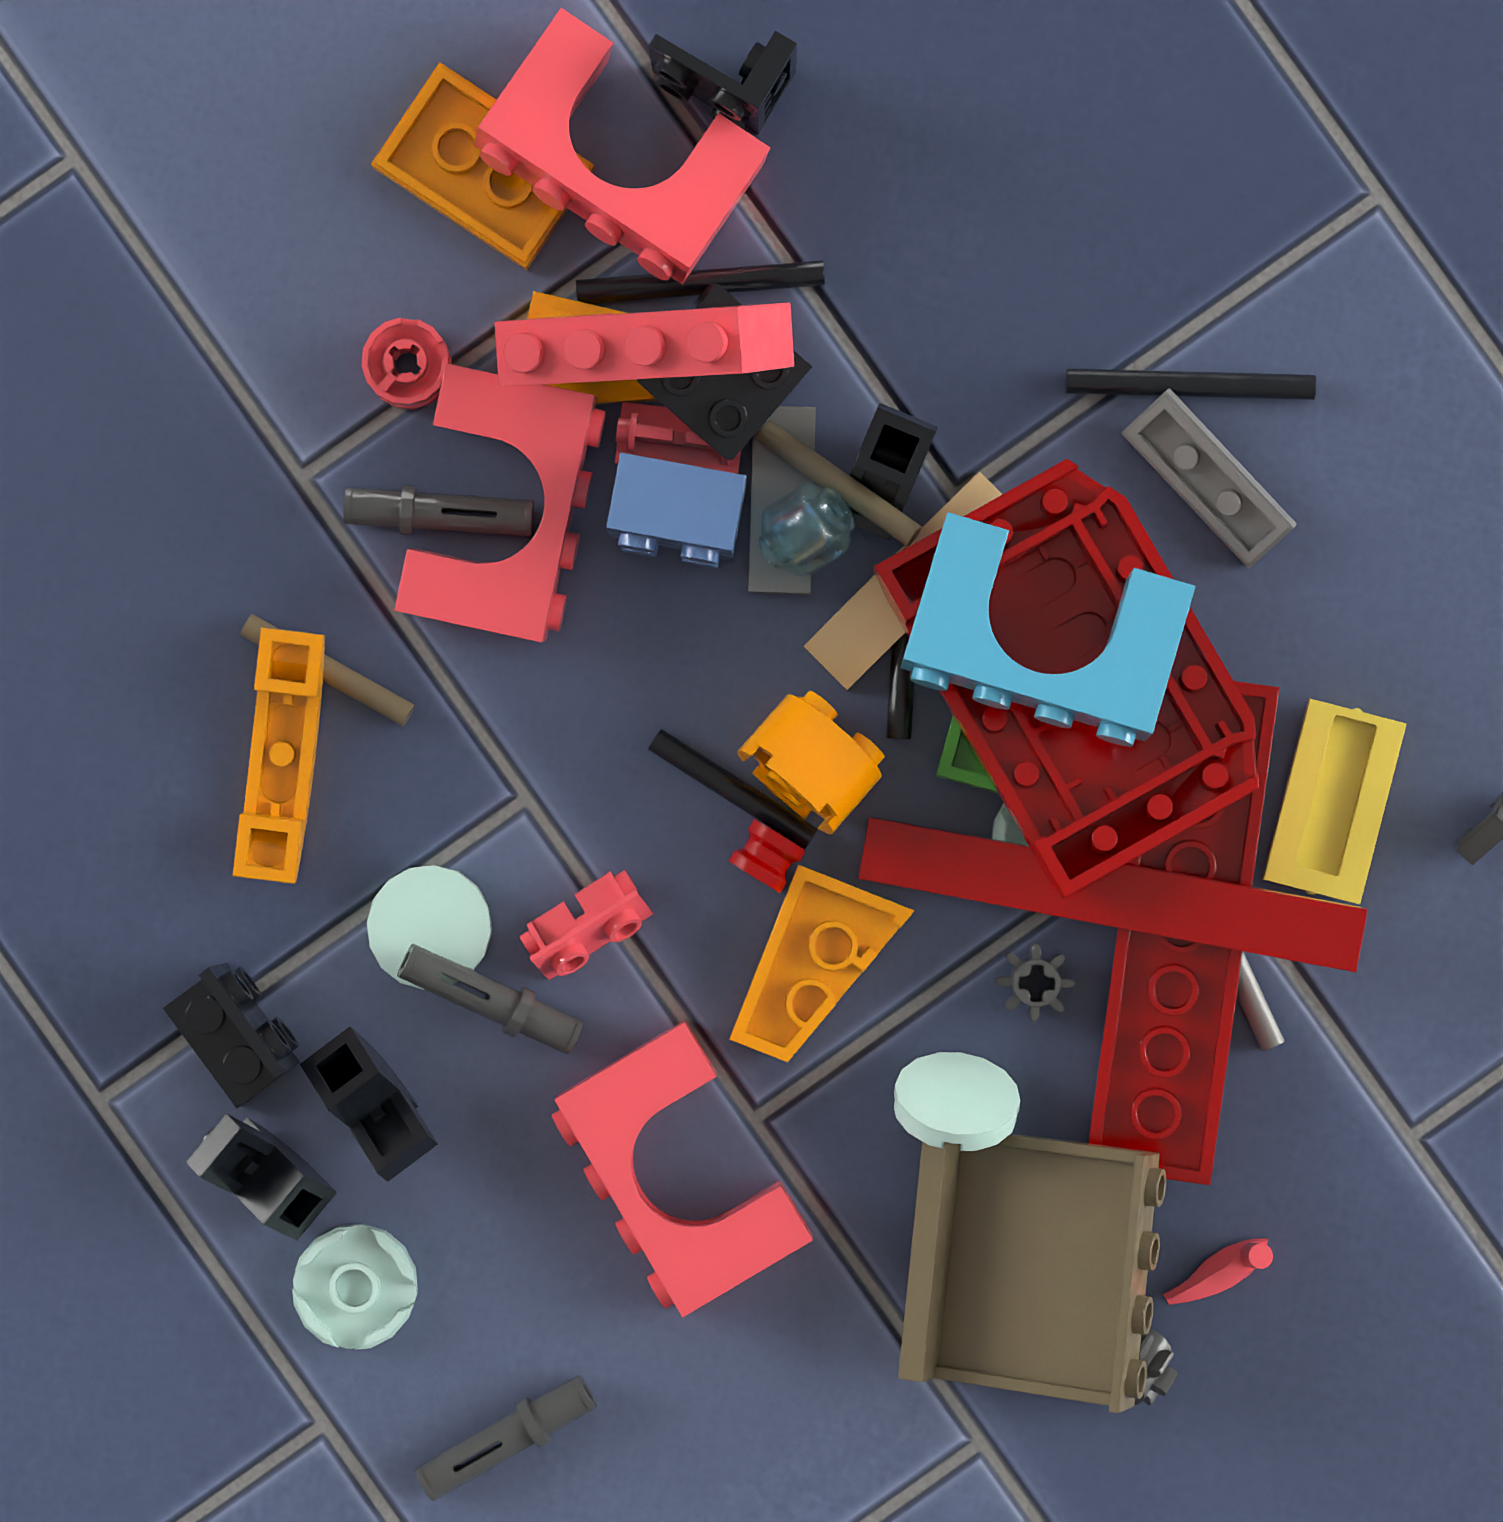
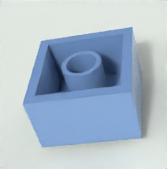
[606,452,746,569]

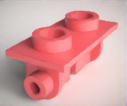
[615,402,741,474]
[519,869,653,980]

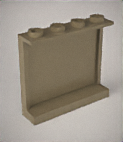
[898,1133,1166,1413]

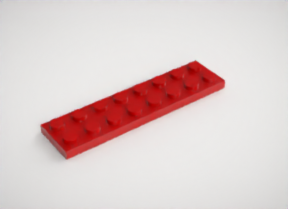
[1088,681,1280,1186]

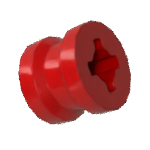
[728,819,806,893]

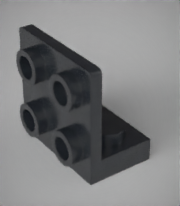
[649,31,797,135]
[637,283,812,460]
[163,963,300,1108]

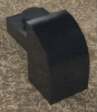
[833,403,938,541]
[300,1027,438,1182]
[186,1113,337,1241]

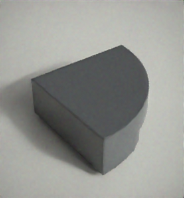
[1456,792,1503,865]

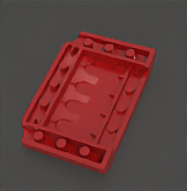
[874,459,1259,899]

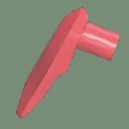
[1163,1238,1273,1305]

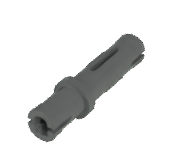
[344,485,534,537]
[397,943,583,1054]
[416,1375,597,1501]

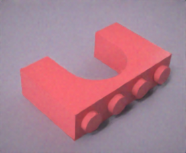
[474,8,770,285]
[494,302,794,387]
[394,363,606,643]
[551,1019,813,1318]

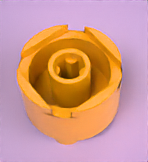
[737,690,885,834]

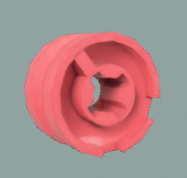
[361,317,453,410]

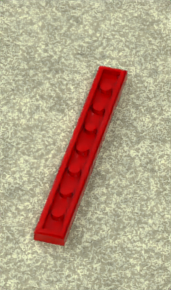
[858,817,1368,973]

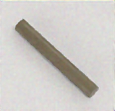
[756,420,922,547]
[240,614,415,726]

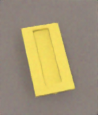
[1262,698,1407,905]

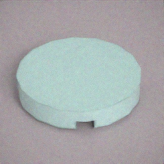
[367,865,493,990]
[894,1052,1020,1151]
[292,1223,418,1350]

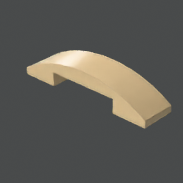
[804,472,1002,690]

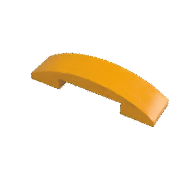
[232,627,325,884]

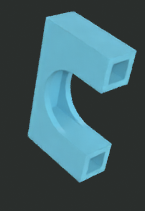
[900,512,1196,747]

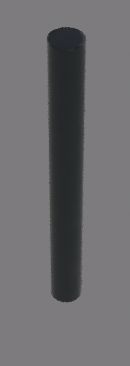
[576,260,825,304]
[1065,369,1316,400]

